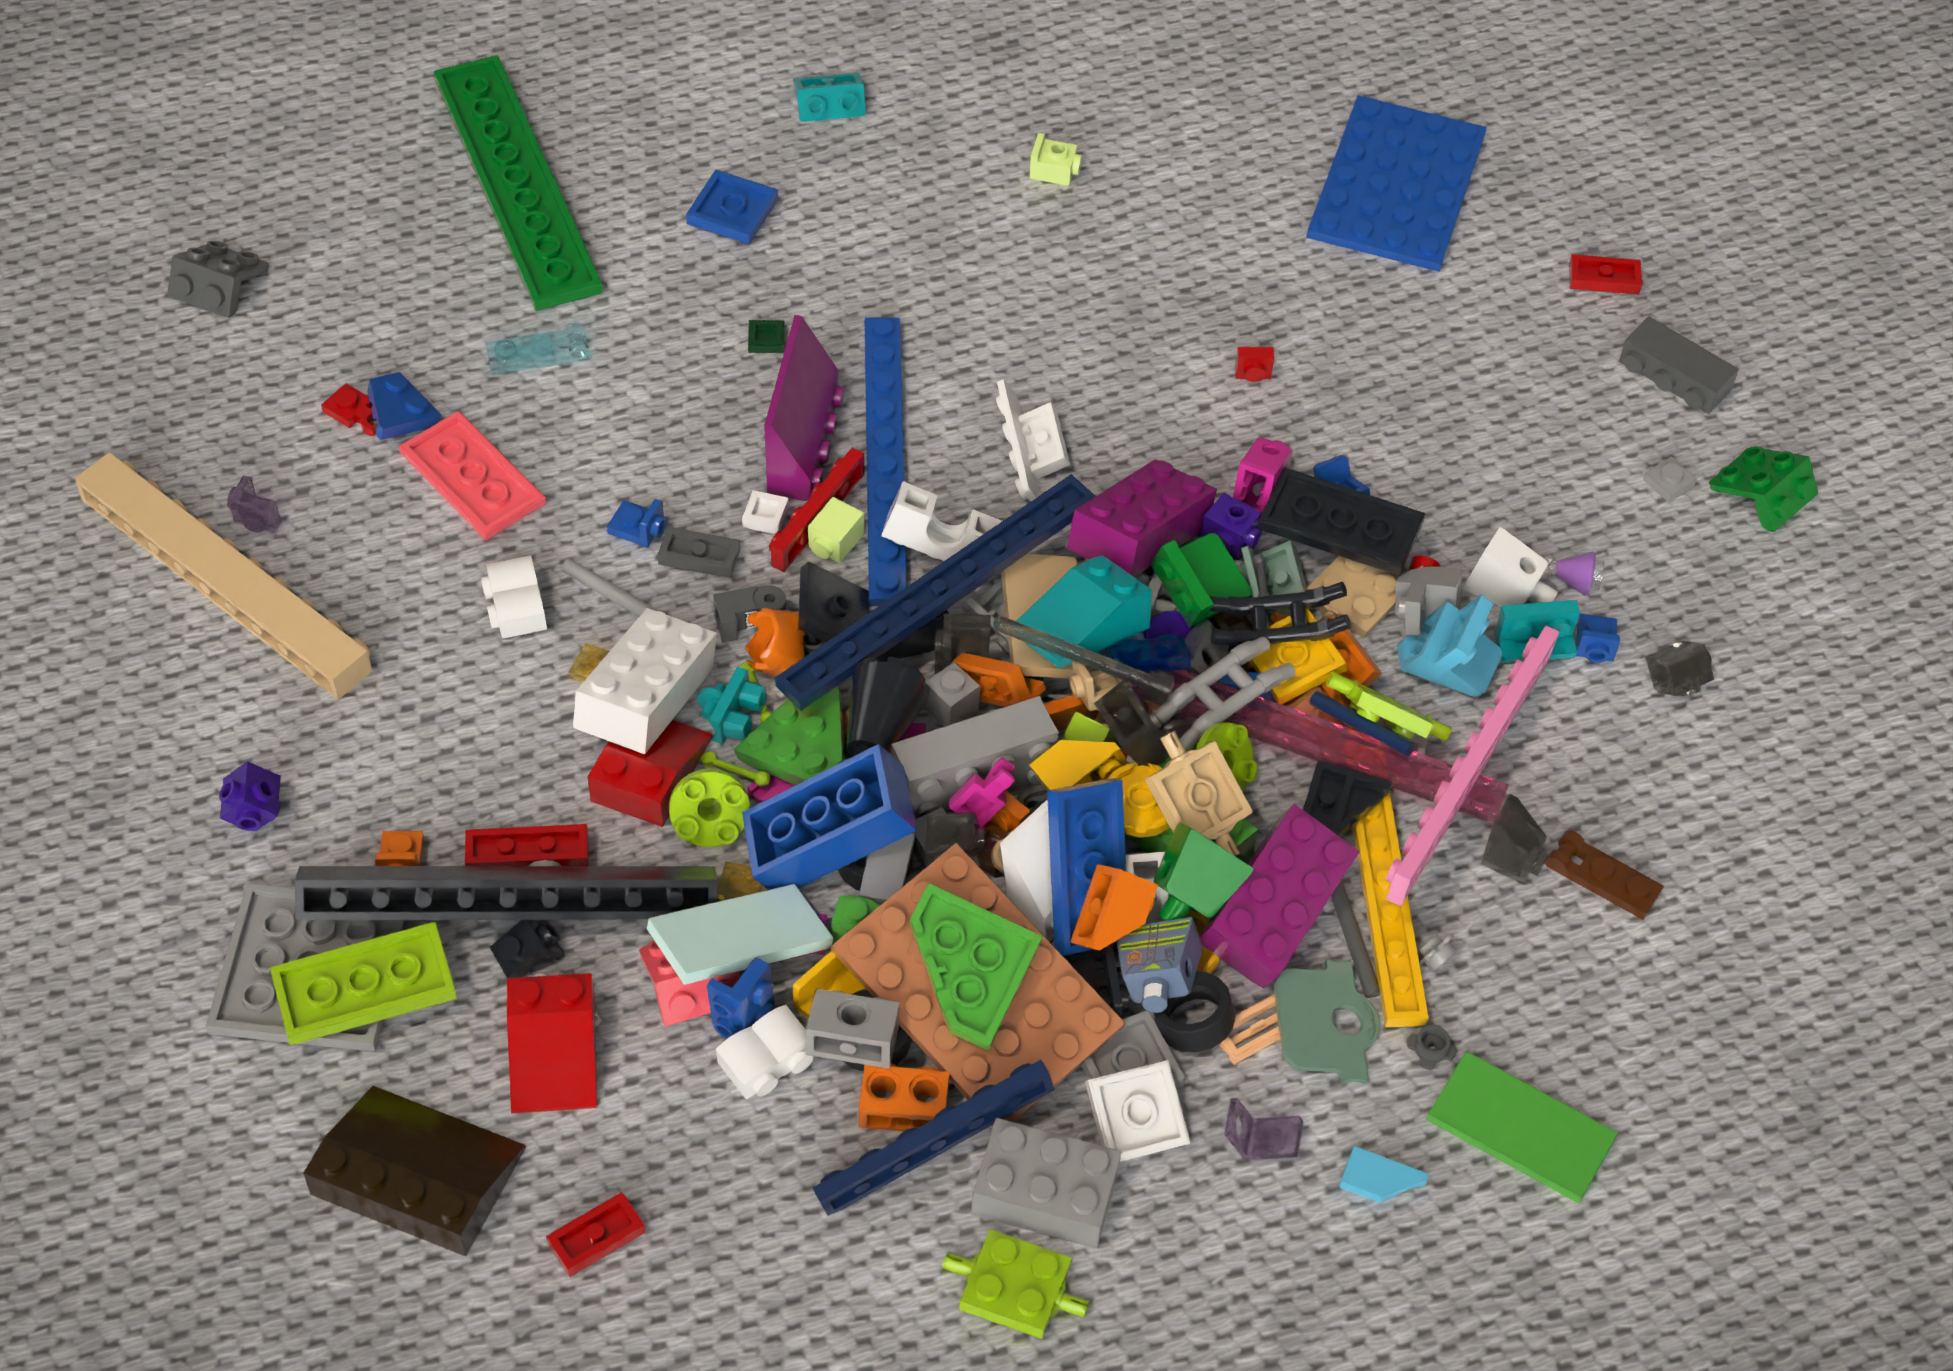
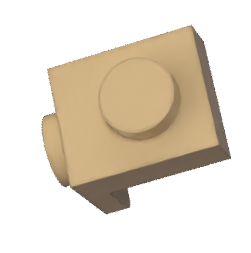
[1069,658,1133,712]

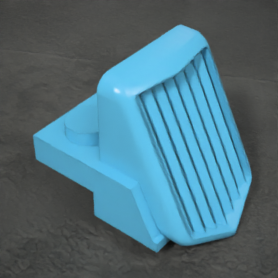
[1397,594,1502,697]

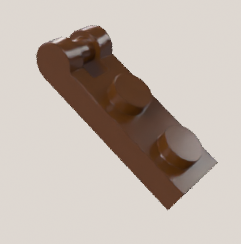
[1545,830,1664,920]

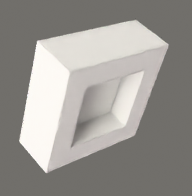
[742,490,789,534]

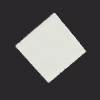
[1085,1060,1190,1161]

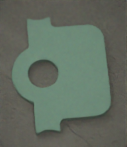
[1274,958,1380,1085]

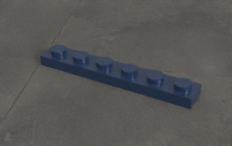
[812,1059,1055,1216]

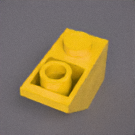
[1029,740,1128,791]

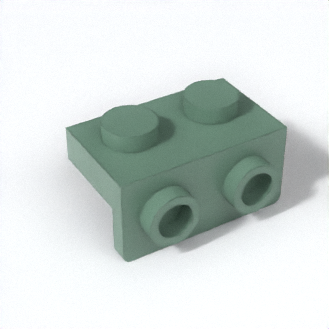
[1240,540,1307,622]

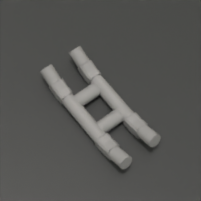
[1154,637,1296,750]

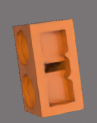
[859,1063,949,1132]

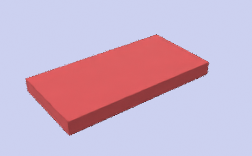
[398,411,546,540]

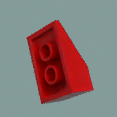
[587,720,713,827]
[507,973,597,1114]

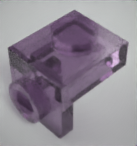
[227,475,282,533]

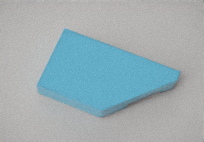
[1339,1146,1429,1203]

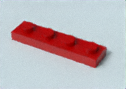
[769,447,864,572]

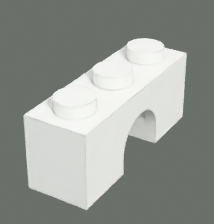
[881,482,1002,561]

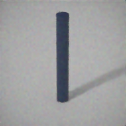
[1310,691,1416,756]

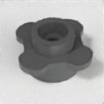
[1407,1025,1457,1070]

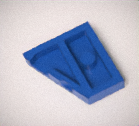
[367,372,441,440]

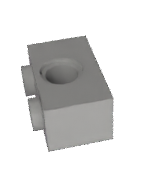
[806,989,900,1068]

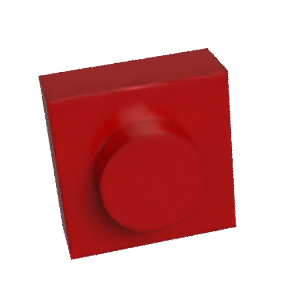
[1235,347,1274,382]

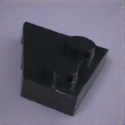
[1303,760,1392,838]

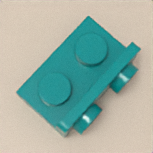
[793,72,866,122]
[1494,600,1580,663]

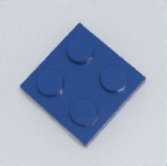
[686,169,778,244]

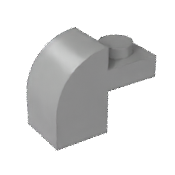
[1395,567,1462,636]

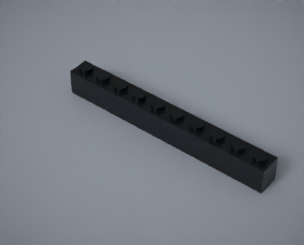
[295,866,717,920]

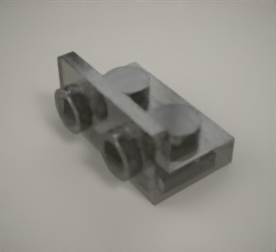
[934,614,991,674]

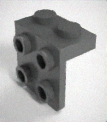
[167,241,269,318]

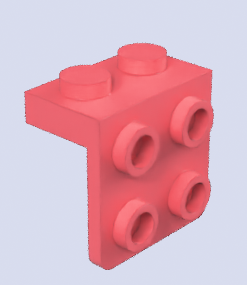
[639,940,740,1027]

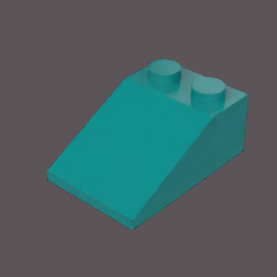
[1011,555,1152,669]

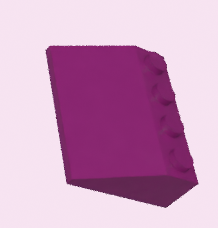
[764,315,844,501]

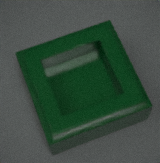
[748,320,785,353]

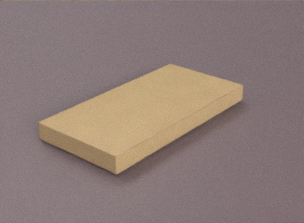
[1001,554,1091,679]

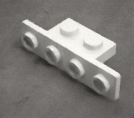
[996,379,1070,501]

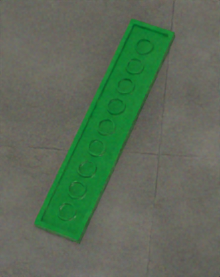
[433,55,603,311]

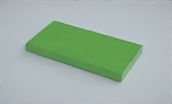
[1426,1051,1618,1204]

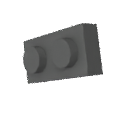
[657,526,741,578]

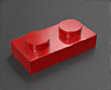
[1569,254,1642,295]
[546,1192,646,1277]

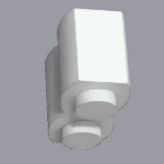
[481,555,547,639]
[716,1005,814,1099]

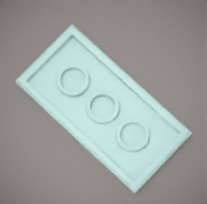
[647,884,833,985]

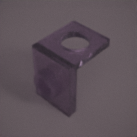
[1224,1098,1304,1160]

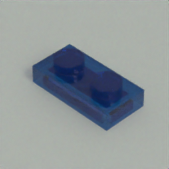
[1106,635,1191,678]

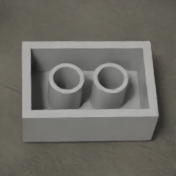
[971,1118,1122,1249]

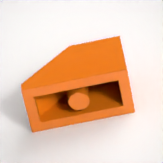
[1070,864,1158,951]

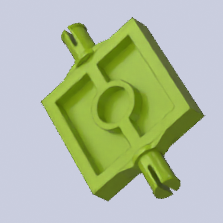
[1326,671,1452,742]
[942,1229,1090,1339]

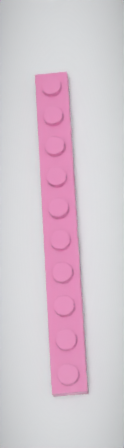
[1386,626,1560,906]

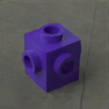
[1201,493,1262,560]
[219,761,281,831]

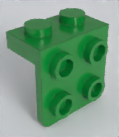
[1709,446,1819,532]
[1151,533,1252,627]

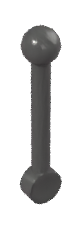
[1253,553,1271,597]

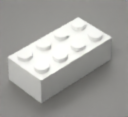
[573,608,717,754]

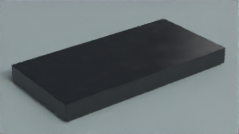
[1258,467,1426,576]

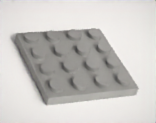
[206,883,408,1052]

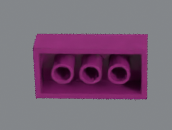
[1067,459,1217,577]
[1199,804,1360,988]

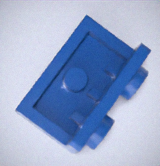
[706,957,776,1039]

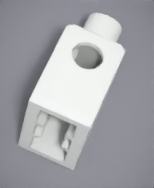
[1462,527,1558,607]

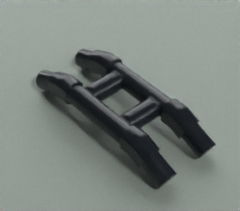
[1210,582,1351,648]

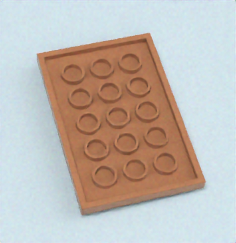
[831,843,1126,1127]

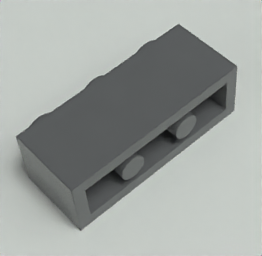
[1619,316,1739,414]

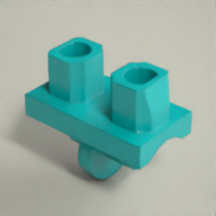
[697,667,767,744]

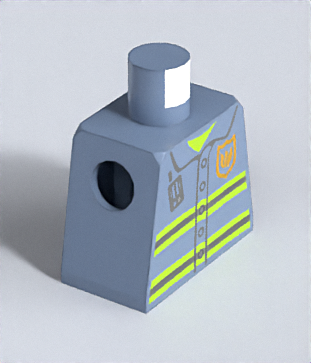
[1117,917,1203,1013]

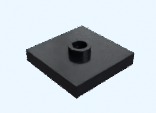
[798,561,869,642]

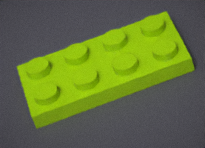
[270,922,457,1046]

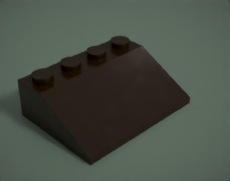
[303,1086,526,1257]

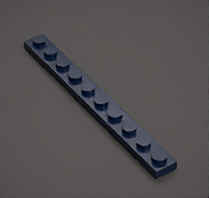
[775,474,1096,711]

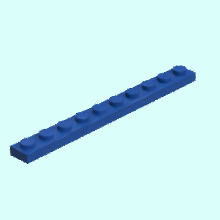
[864,317,907,606]

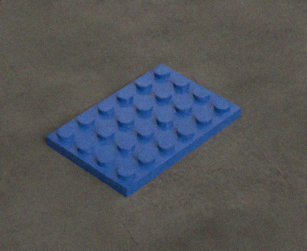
[1306,95,1487,272]

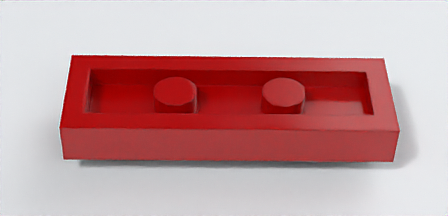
[464,824,589,866]

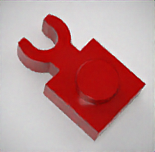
[321,383,377,436]

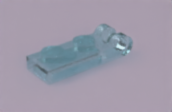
[485,323,591,376]

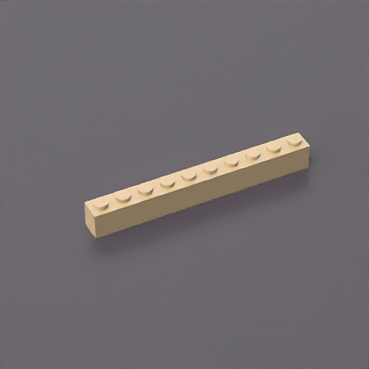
[75,452,373,700]

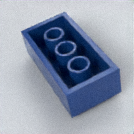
[742,744,917,890]

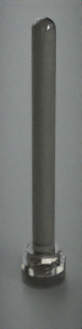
[994,616,1175,704]

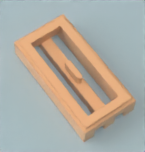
[1220,994,1280,1065]

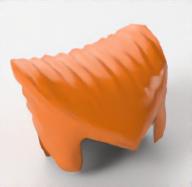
[745,608,805,678]

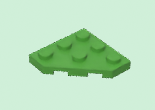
[734,687,846,785]
[909,883,1043,1051]

